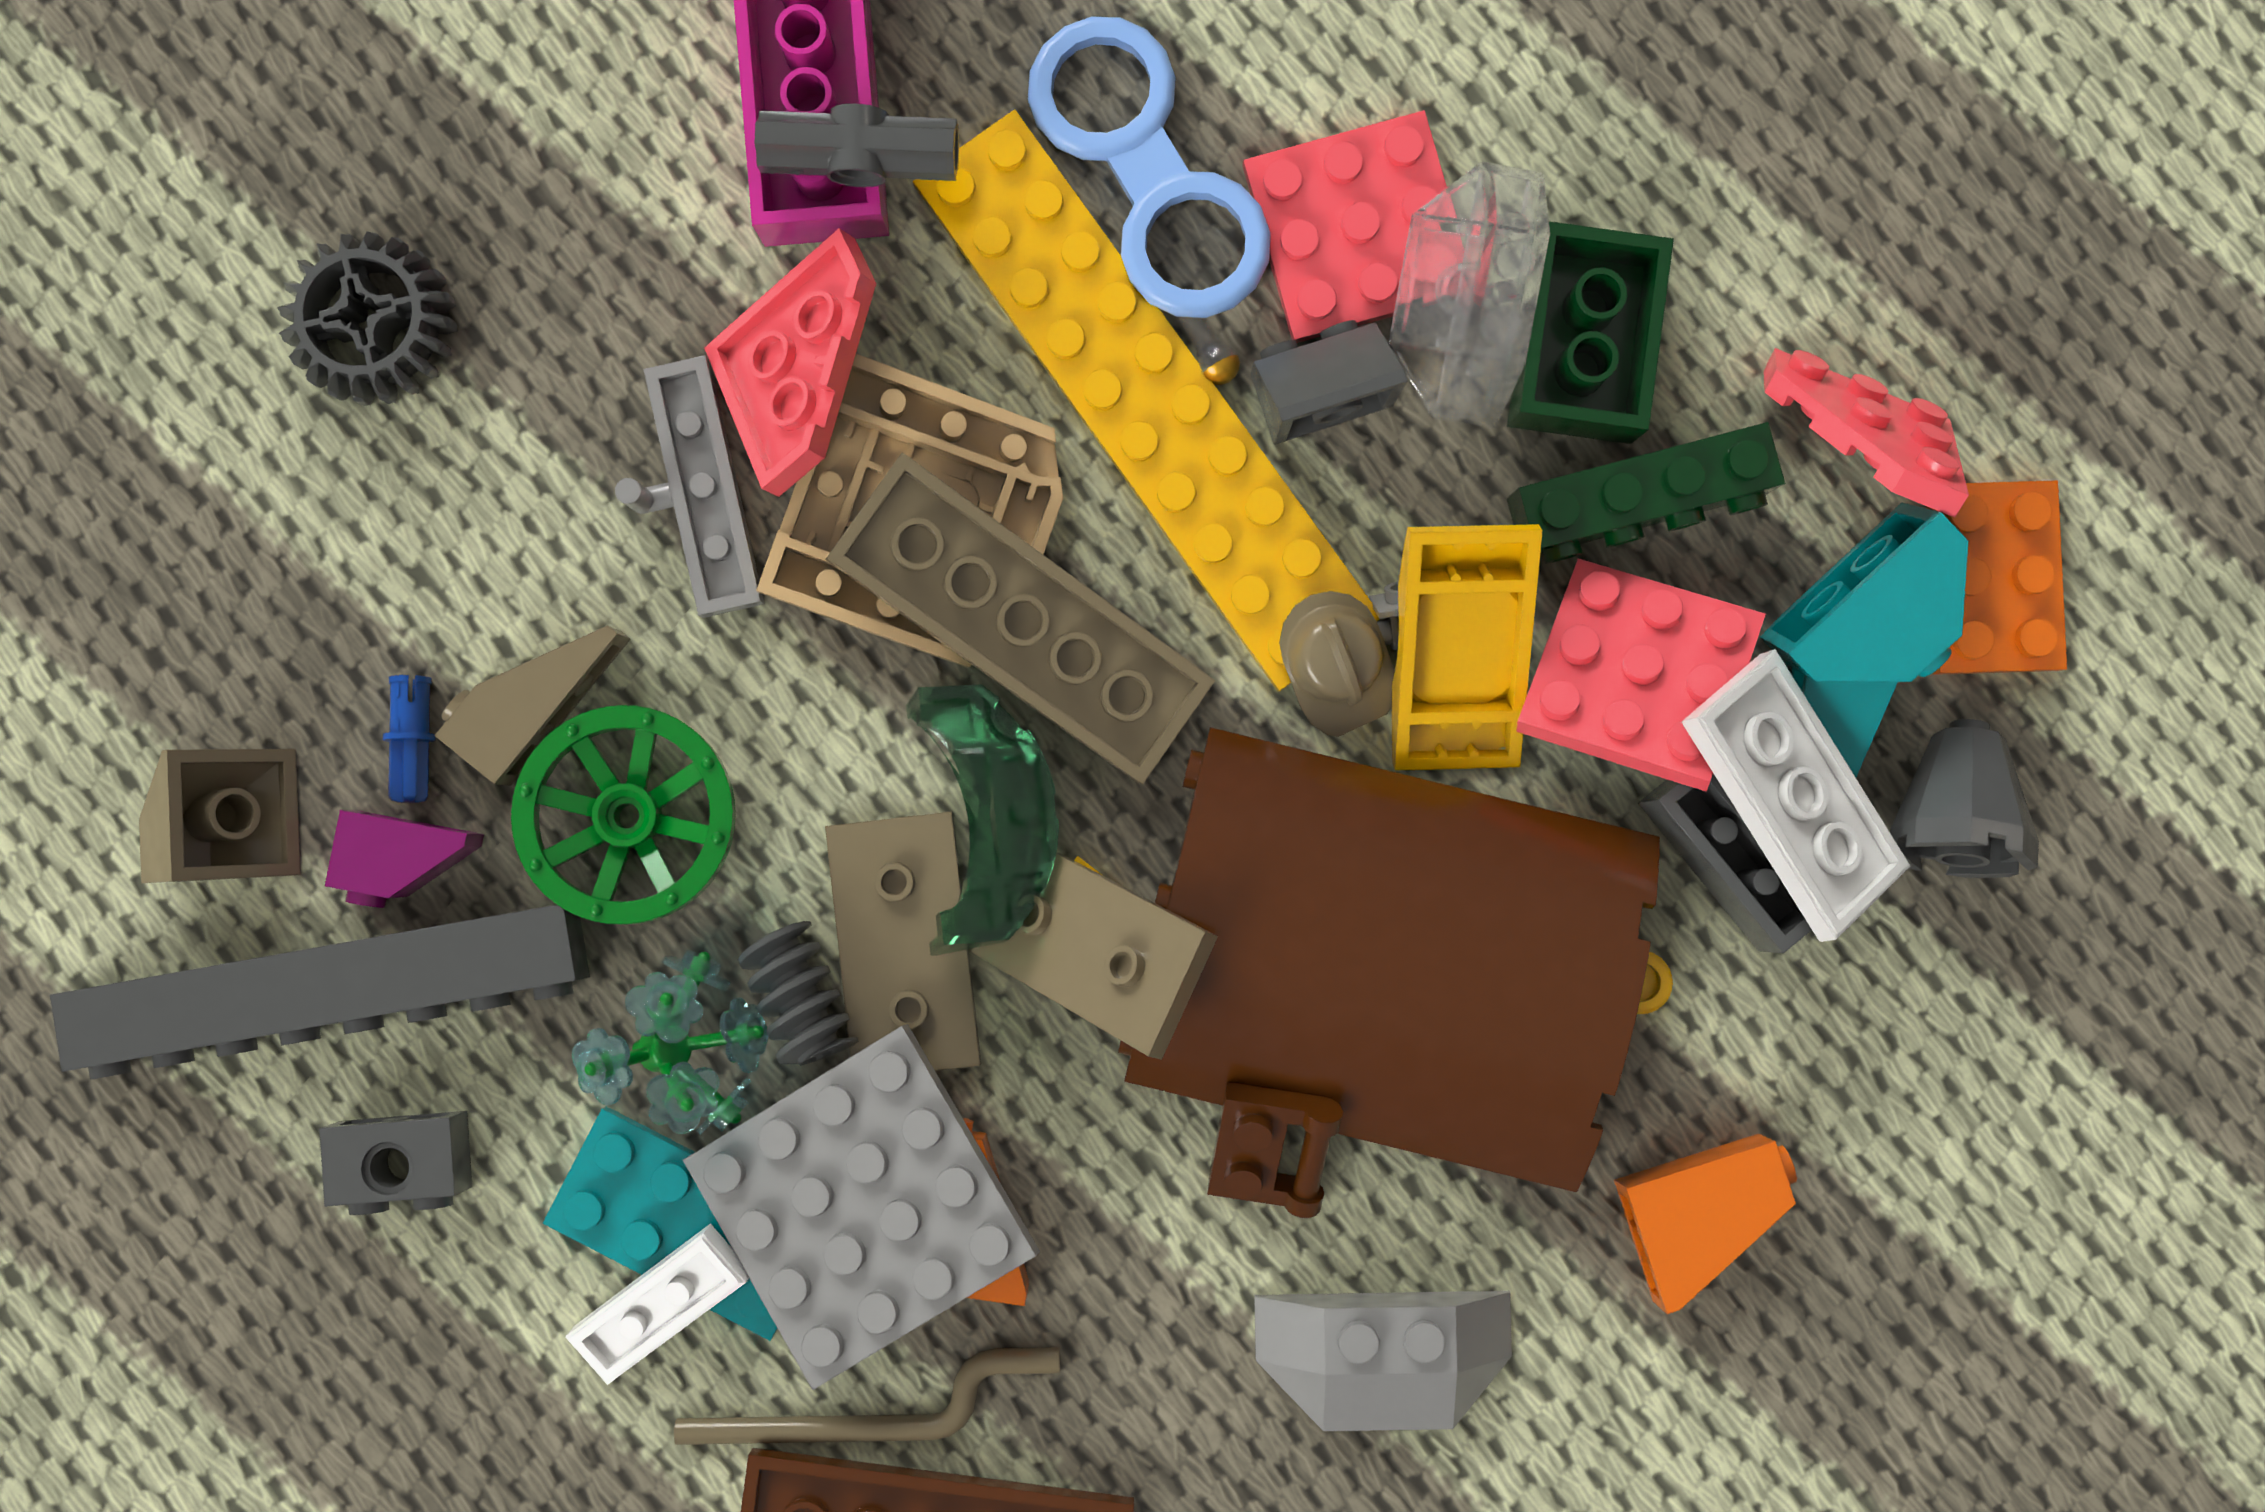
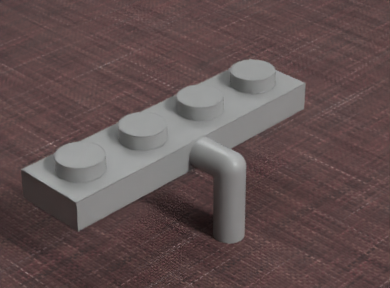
[615,355,765,618]

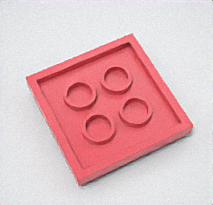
[1243,110,1476,343]
[1516,558,1766,792]

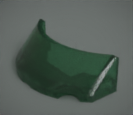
[906,684,1059,956]

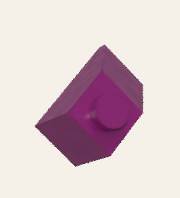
[325,810,484,908]

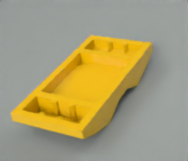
[1392,524,1543,771]

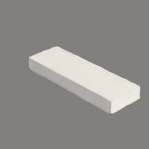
[566,1223,749,1385]

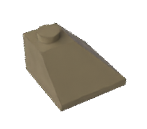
[139,749,301,884]

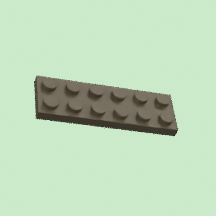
[825,452,1216,785]

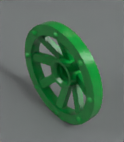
[511,705,736,925]

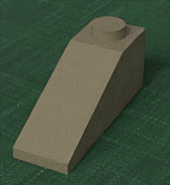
[434,625,631,786]

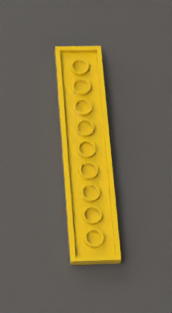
[913,109,1380,692]

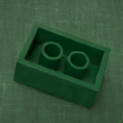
[1507,221,1674,444]

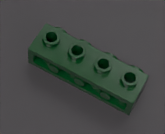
[1507,422,1786,564]

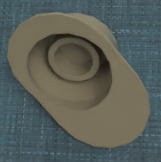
[1279,591,1394,737]

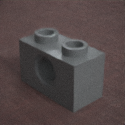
[319,1111,472,1215]

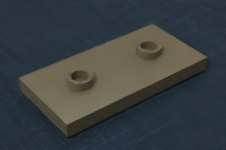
[825,811,981,1071]
[968,835,1218,1060]

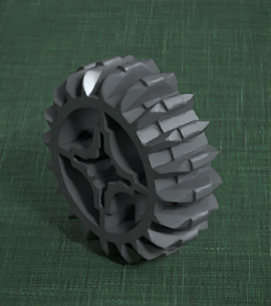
[277,231,458,406]

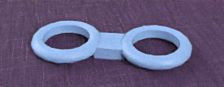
[1027,16,1271,318]

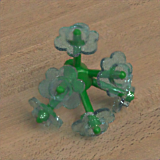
[572,950,768,1135]

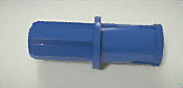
[383,675,436,803]

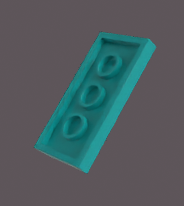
[542,1106,778,1341]

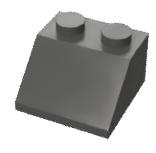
[1250,320,1408,445]

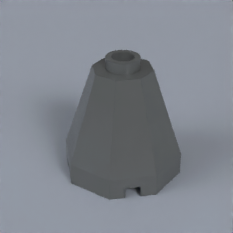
[1890,719,2039,878]

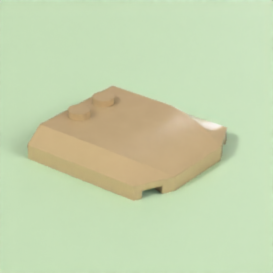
[756,354,1063,668]

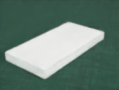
[1681,649,1910,942]

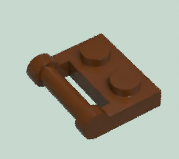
[1207,1082,1343,1218]

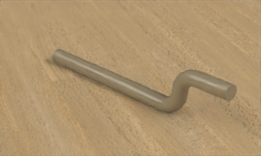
[674,1347,1060,1445]

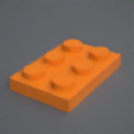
[1926,480,2067,675]

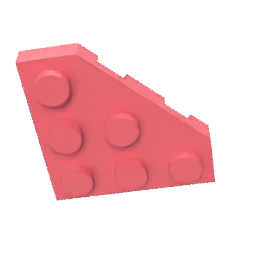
[704,228,876,497]
[1764,348,1969,518]

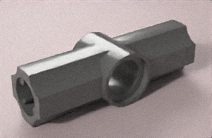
[754,103,959,187]

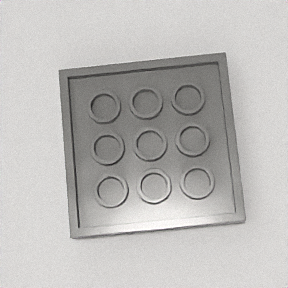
[683,1024,1040,1390]

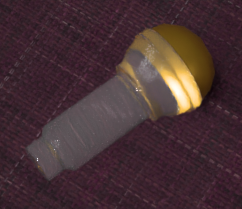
[1177,317,1240,385]

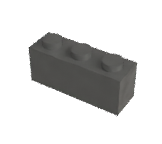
[1638,773,1812,954]

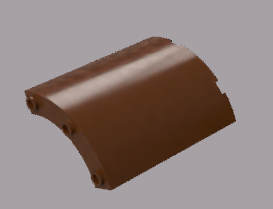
[1118,727,1660,1192]

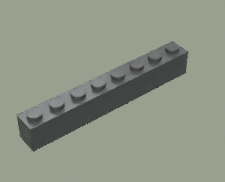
[50,905,590,1080]

